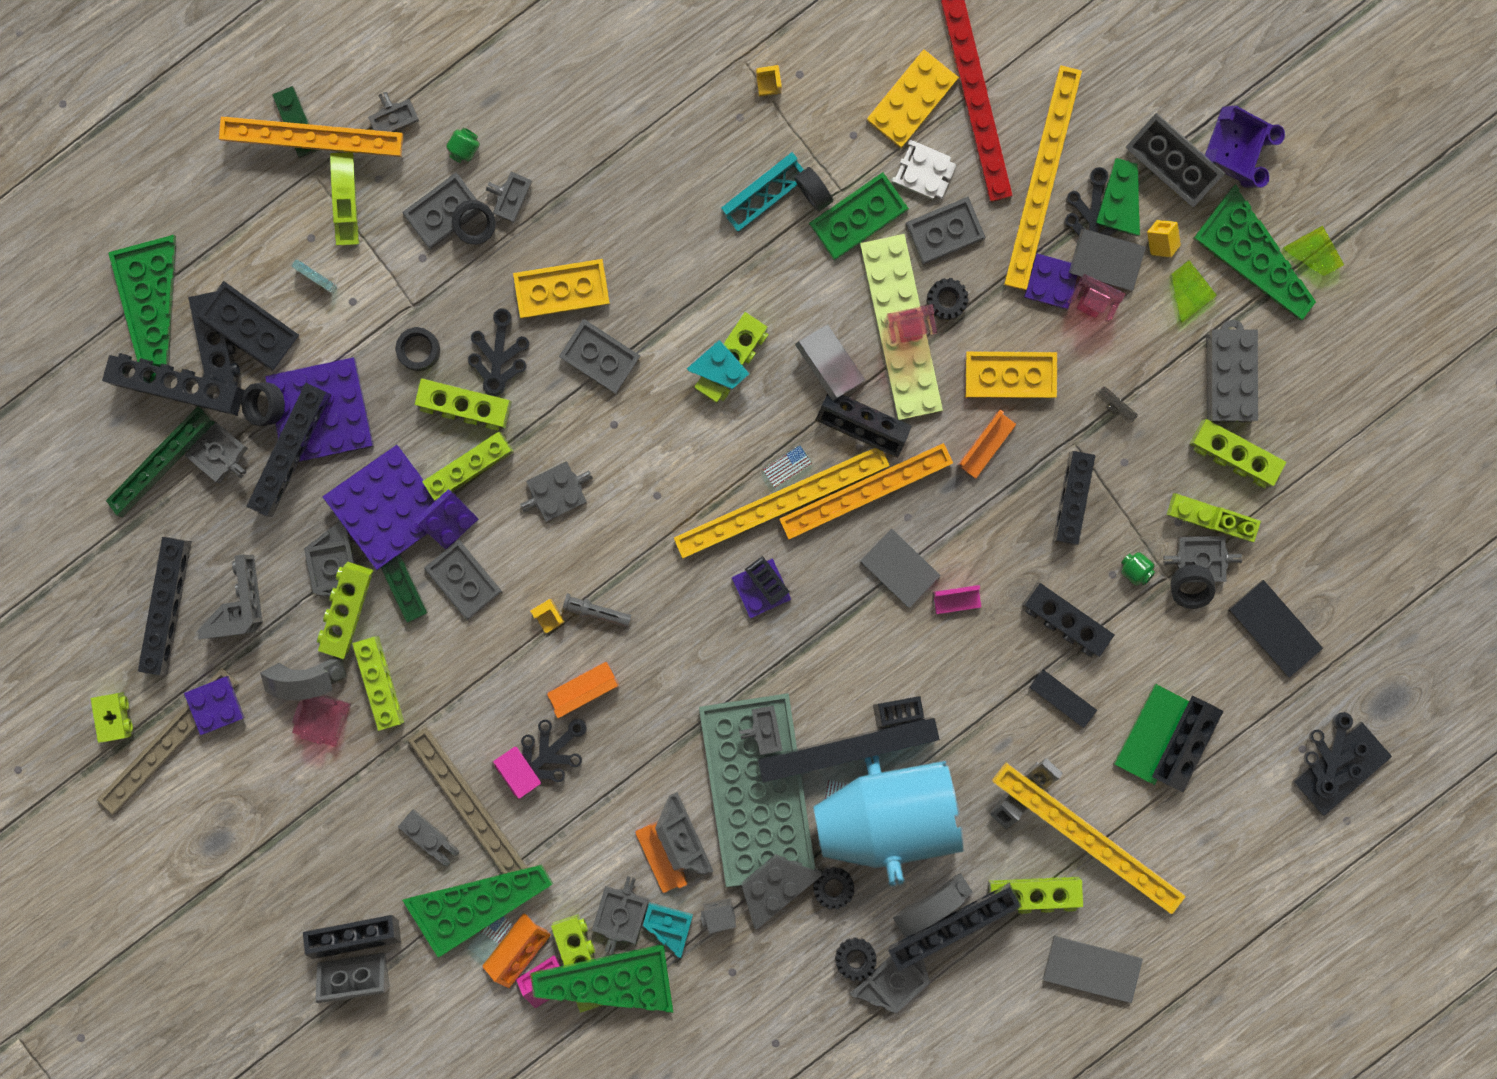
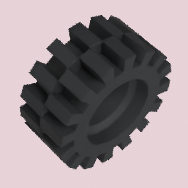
[927,278,969,321]
[813,866,855,910]
[835,937,877,981]

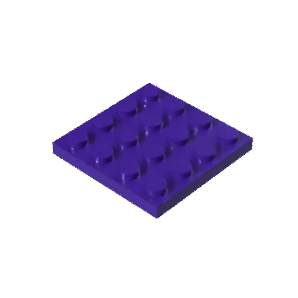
[265,357,374,462]
[322,445,435,571]

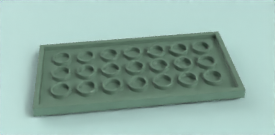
[699,693,815,887]

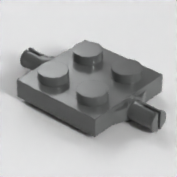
[185,421,248,484]
[520,461,593,522]
[1163,536,1242,583]
[592,876,649,953]

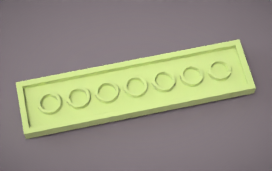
[860,234,943,420]

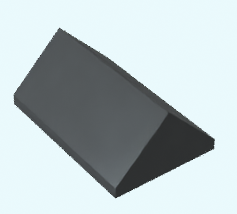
[315,953,390,1003]

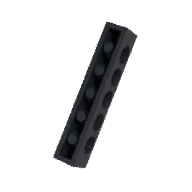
[102,353,245,416]
[246,382,331,517]
[137,537,192,676]
[888,882,1022,971]

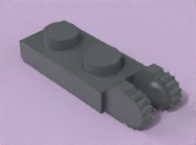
[398,809,459,867]

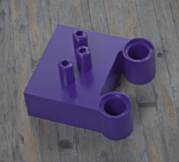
[1205,106,1285,188]

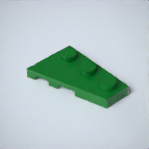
[1095,158,1140,237]

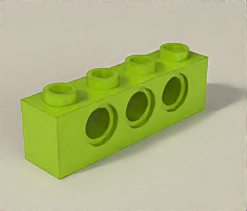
[694,312,769,404]
[414,378,512,431]
[1189,419,1286,488]
[422,432,514,501]
[317,562,374,659]
[352,636,404,731]
[988,877,1083,914]
[551,914,602,1013]

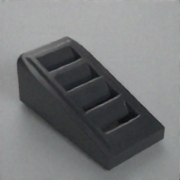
[745,556,790,605]
[873,696,924,727]

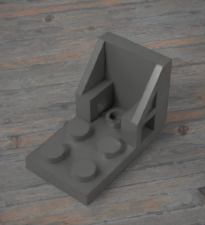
[198,555,263,639]

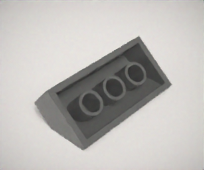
[1125,112,1225,208]

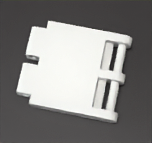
[892,140,956,200]

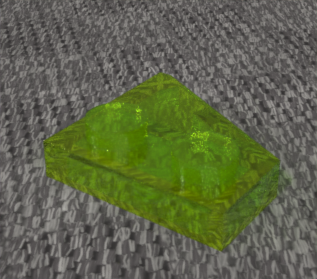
[1283,225,1344,277]
[1170,260,1217,323]

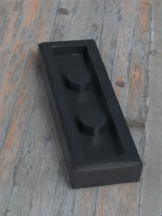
[1029,669,1097,728]

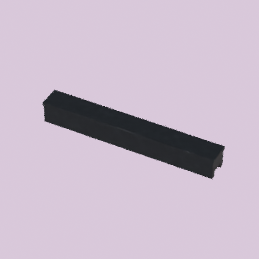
[757,717,940,783]

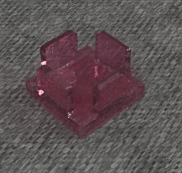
[1068,274,1125,322]
[884,304,937,344]
[292,694,351,747]

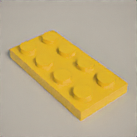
[866,49,959,149]
[513,259,610,319]
[965,351,1057,398]

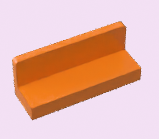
[957,410,1016,479]
[547,662,619,718]
[635,821,688,893]
[482,914,551,988]

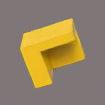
[756,65,782,97]
[1147,220,1181,257]
[530,599,565,633]

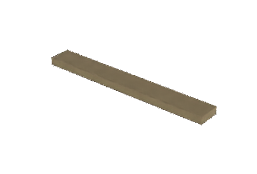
[97,668,239,815]
[408,727,528,874]

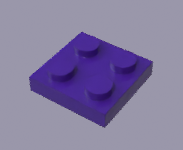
[1024,253,1078,310]
[415,489,479,550]
[732,558,791,618]
[184,676,245,735]

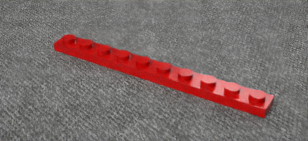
[940,0,1013,202]

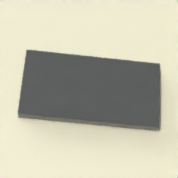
[1043,935,1143,1003]

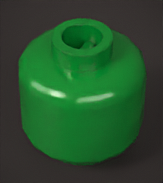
[446,127,480,163]
[1121,552,1156,586]

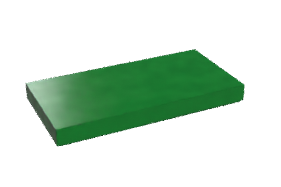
[809,172,909,261]
[1113,684,1189,785]

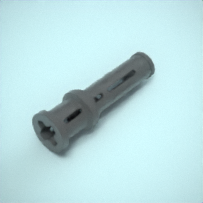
[562,593,631,628]

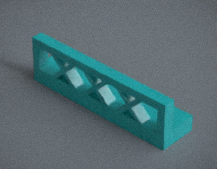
[721,152,804,232]

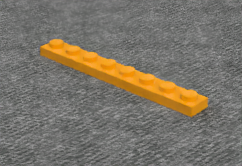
[219,116,404,157]
[779,443,953,539]

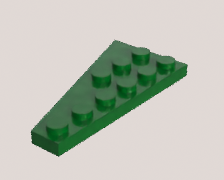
[1193,183,1316,321]
[108,235,176,383]
[402,864,554,958]
[530,944,674,1013]

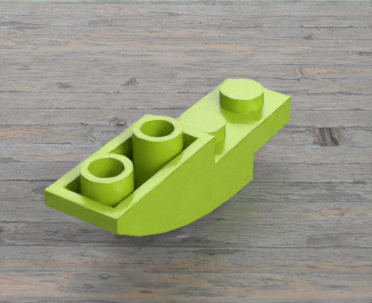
[330,152,359,245]
[1166,493,1261,542]

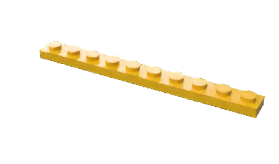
[1004,65,1082,291]
[674,448,890,558]
[992,762,1186,914]

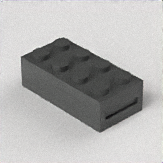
[1206,319,1258,423]

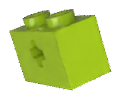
[90,692,133,743]

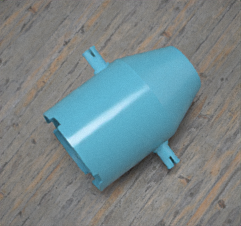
[814,755,964,886]

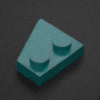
[686,340,750,390]
[643,902,693,958]

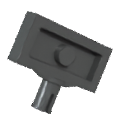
[368,92,420,132]
[486,171,532,223]
[739,705,783,755]

